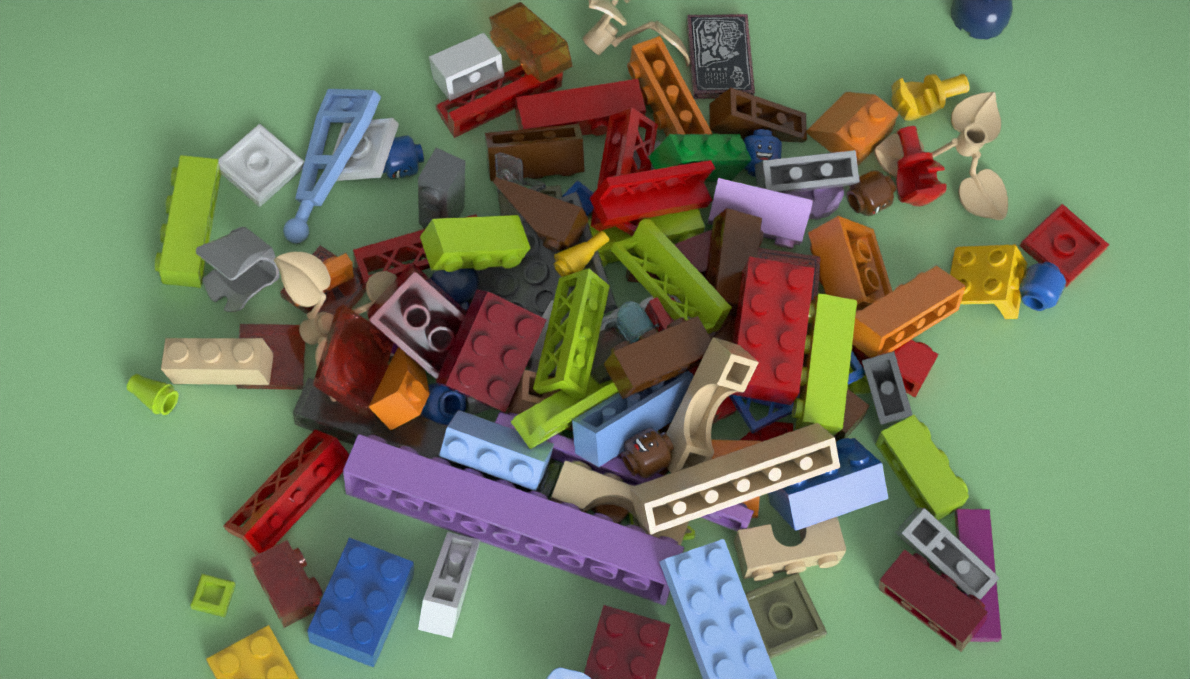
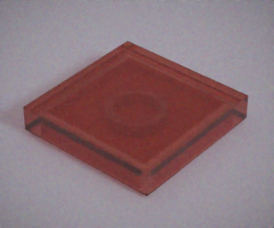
[236,324,306,390]

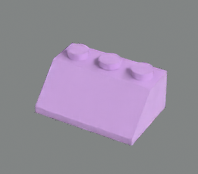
[707,178,813,249]

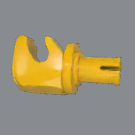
[891,74,970,121]

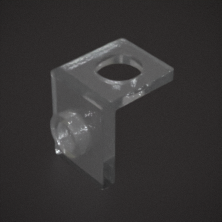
[495,152,546,194]

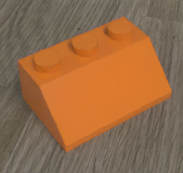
[808,216,893,311]

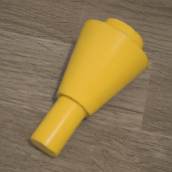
[553,231,609,277]

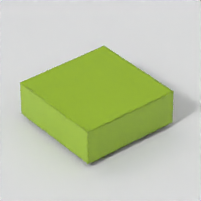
[190,573,236,618]

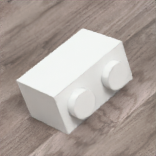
[429,33,504,101]

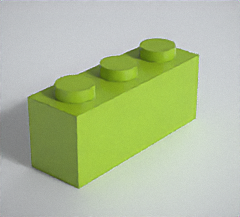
[420,215,531,272]
[875,414,969,521]

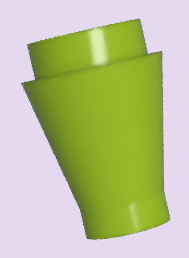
[127,373,178,415]

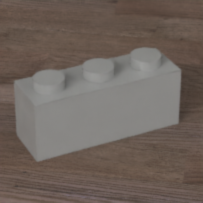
[755,150,860,193]

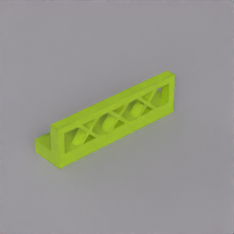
[610,218,732,334]
[533,268,610,400]
[511,366,618,450]

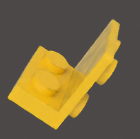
[950,244,1027,319]

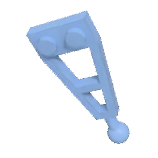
[283,89,381,243]

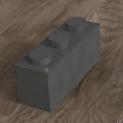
[418,148,465,229]

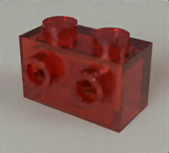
[250,540,323,628]

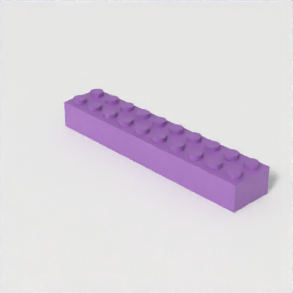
[343,434,684,606]

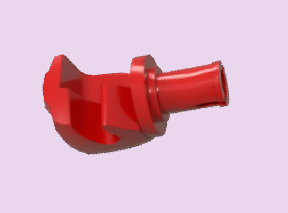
[895,126,947,206]

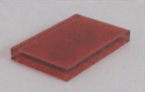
[312,304,394,419]

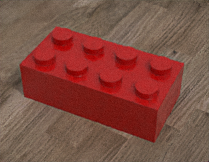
[731,256,815,405]

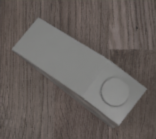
[895,508,999,599]

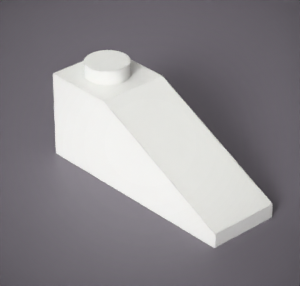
[418,532,480,638]

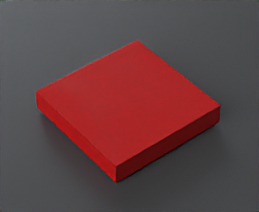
[1019,204,1110,288]

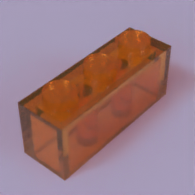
[489,2,573,83]

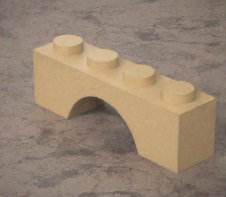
[666,337,759,473]
[550,460,689,546]

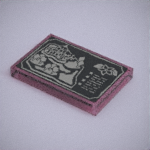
[686,14,755,99]

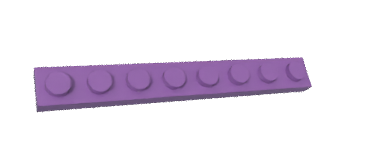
[495,412,754,531]

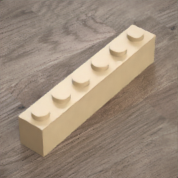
[630,423,840,534]

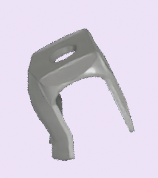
[196,227,280,312]

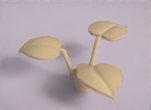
[582,0,691,67]
[875,92,1008,220]
[274,252,398,402]

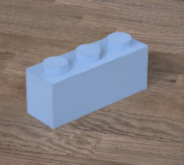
[439,410,554,491]

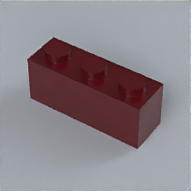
[879,550,988,652]

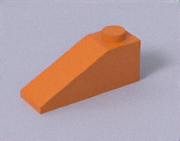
[369,346,430,430]

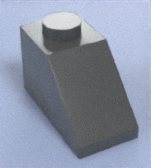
[862,351,913,424]

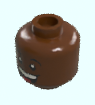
[847,170,896,216]
[621,428,674,479]

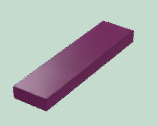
[954,509,1002,642]

